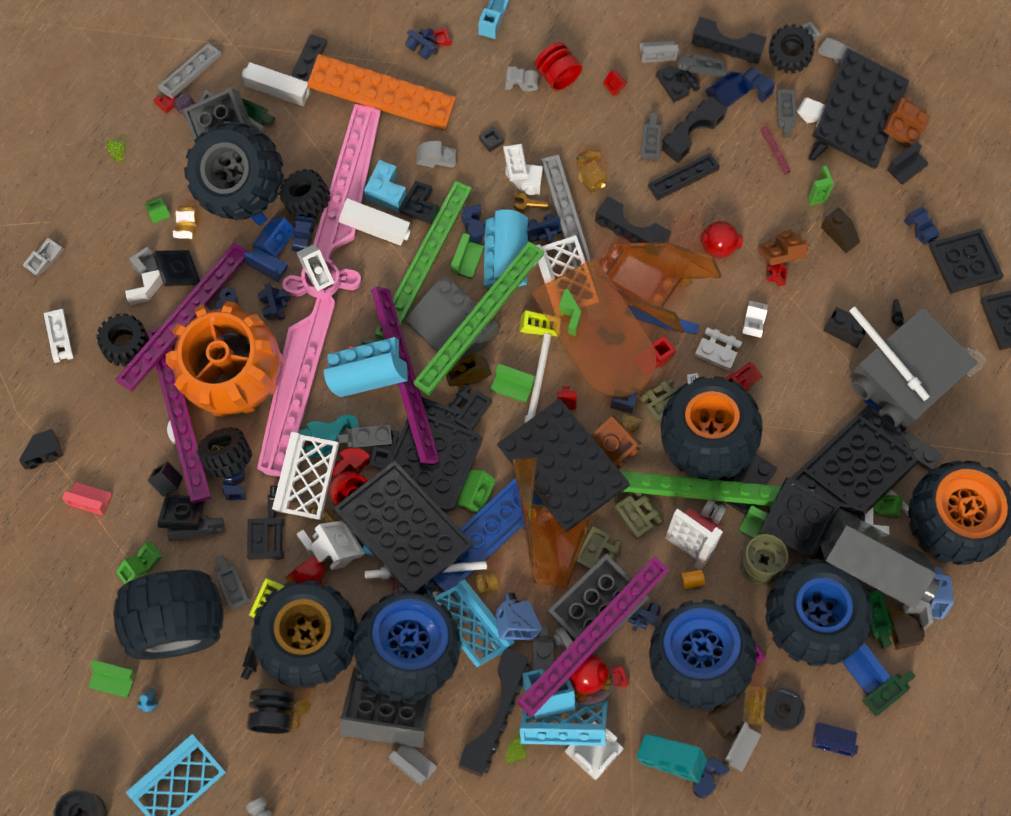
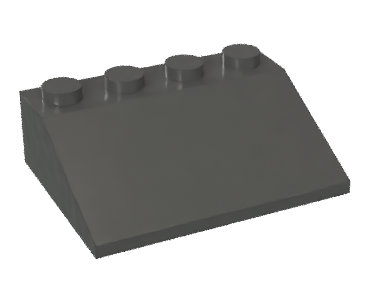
[183,88,252,166]
[405,276,499,361]
[546,554,649,653]
[340,671,432,748]

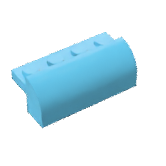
[484,210,528,289]
[324,337,408,397]

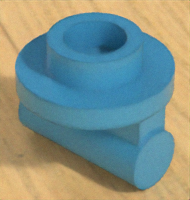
[137,689,158,712]

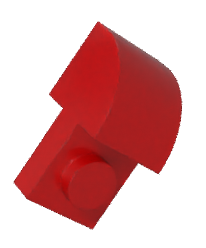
[634,336,676,376]
[724,361,763,393]
[331,448,370,479]

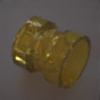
[475,571,499,595]

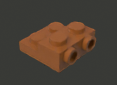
[883,97,931,148]
[758,230,808,265]
[591,415,641,469]

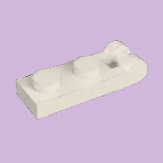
[44,309,74,363]

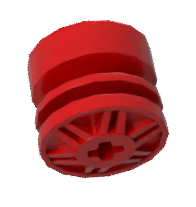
[535,42,583,91]

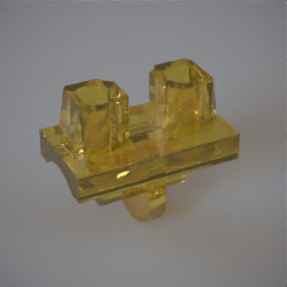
[742,685,767,726]

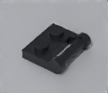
[247,518,284,560]

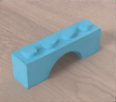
[479,0,510,39]

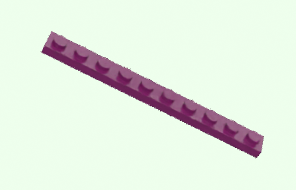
[116,243,249,392]
[371,286,440,464]
[147,328,211,504]
[517,556,669,717]

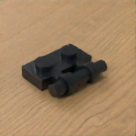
[656,64,700,103]
[444,385,492,430]

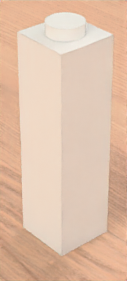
[242,62,311,107]
[338,198,411,246]

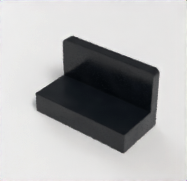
[887,142,928,185]

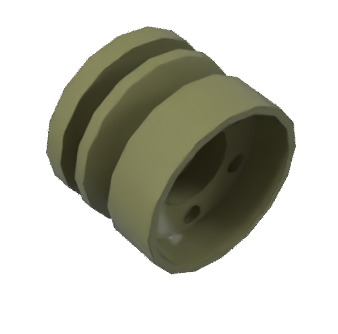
[740,534,788,585]

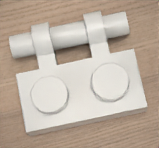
[694,327,742,371]

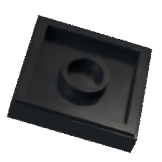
[153,250,200,286]
[158,495,206,530]

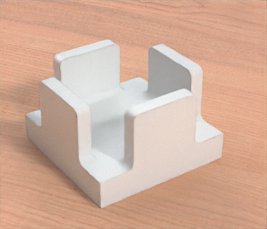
[310,521,365,570]
[565,721,624,781]

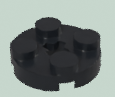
[762,688,805,731]

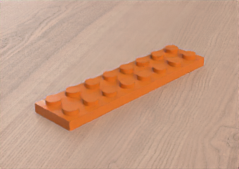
[307,54,456,130]

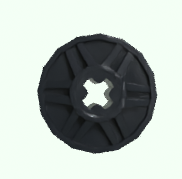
[247,689,294,734]
[53,790,108,816]

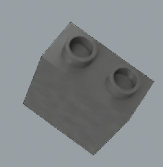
[849,307,978,432]
[821,508,940,609]

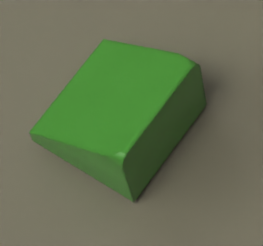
[145,198,170,223]

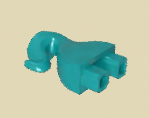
[298,415,359,459]

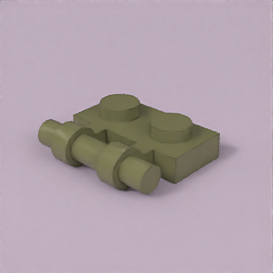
[638,377,679,423]
[614,493,664,540]
[574,526,622,570]

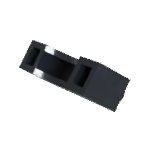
[691,17,767,64]
[662,96,727,163]
[595,196,671,257]

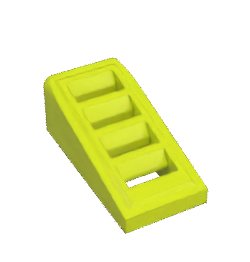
[519,310,561,337]
[249,578,285,617]

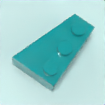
[636,734,707,783]

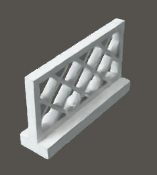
[536,235,599,318]
[272,432,339,520]
[665,509,723,570]

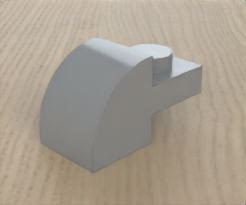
[416,141,456,168]

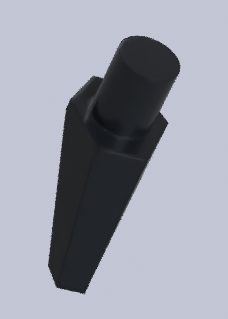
[808,140,829,161]
[892,299,904,326]
[267,486,278,518]
[240,647,256,680]

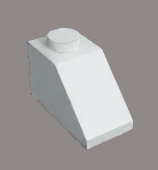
[506,164,543,195]
[297,244,334,291]

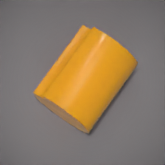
[680,569,705,590]

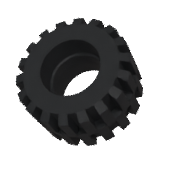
[769,24,815,74]
[279,169,331,218]
[97,313,149,367]
[197,427,252,478]

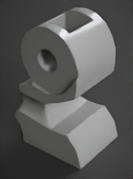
[505,66,539,92]

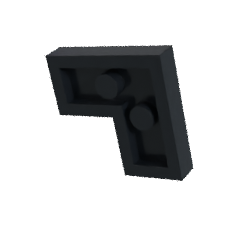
[398,181,440,224]

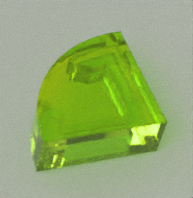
[106,141,126,162]
[506,737,527,765]

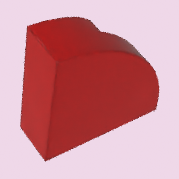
[432,28,452,46]
[153,96,180,114]
[609,665,629,687]

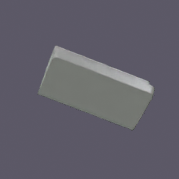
[639,41,679,63]
[899,600,933,631]
[723,721,761,772]
[388,745,437,787]

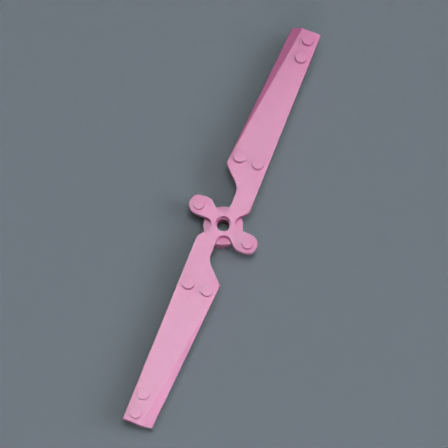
[257,104,381,477]

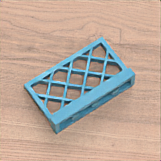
[434,579,515,667]
[520,700,608,746]
[126,734,226,816]

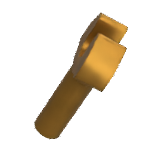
[514,193,548,213]

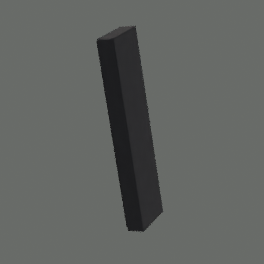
[648,153,720,201]

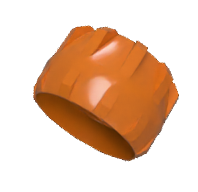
[166,301,284,417]

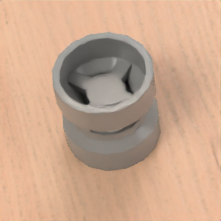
[701,500,727,525]
[246,797,273,816]

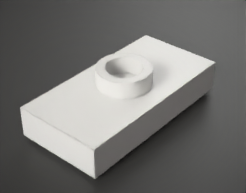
[503,144,528,181]

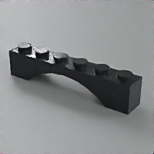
[458,649,531,777]

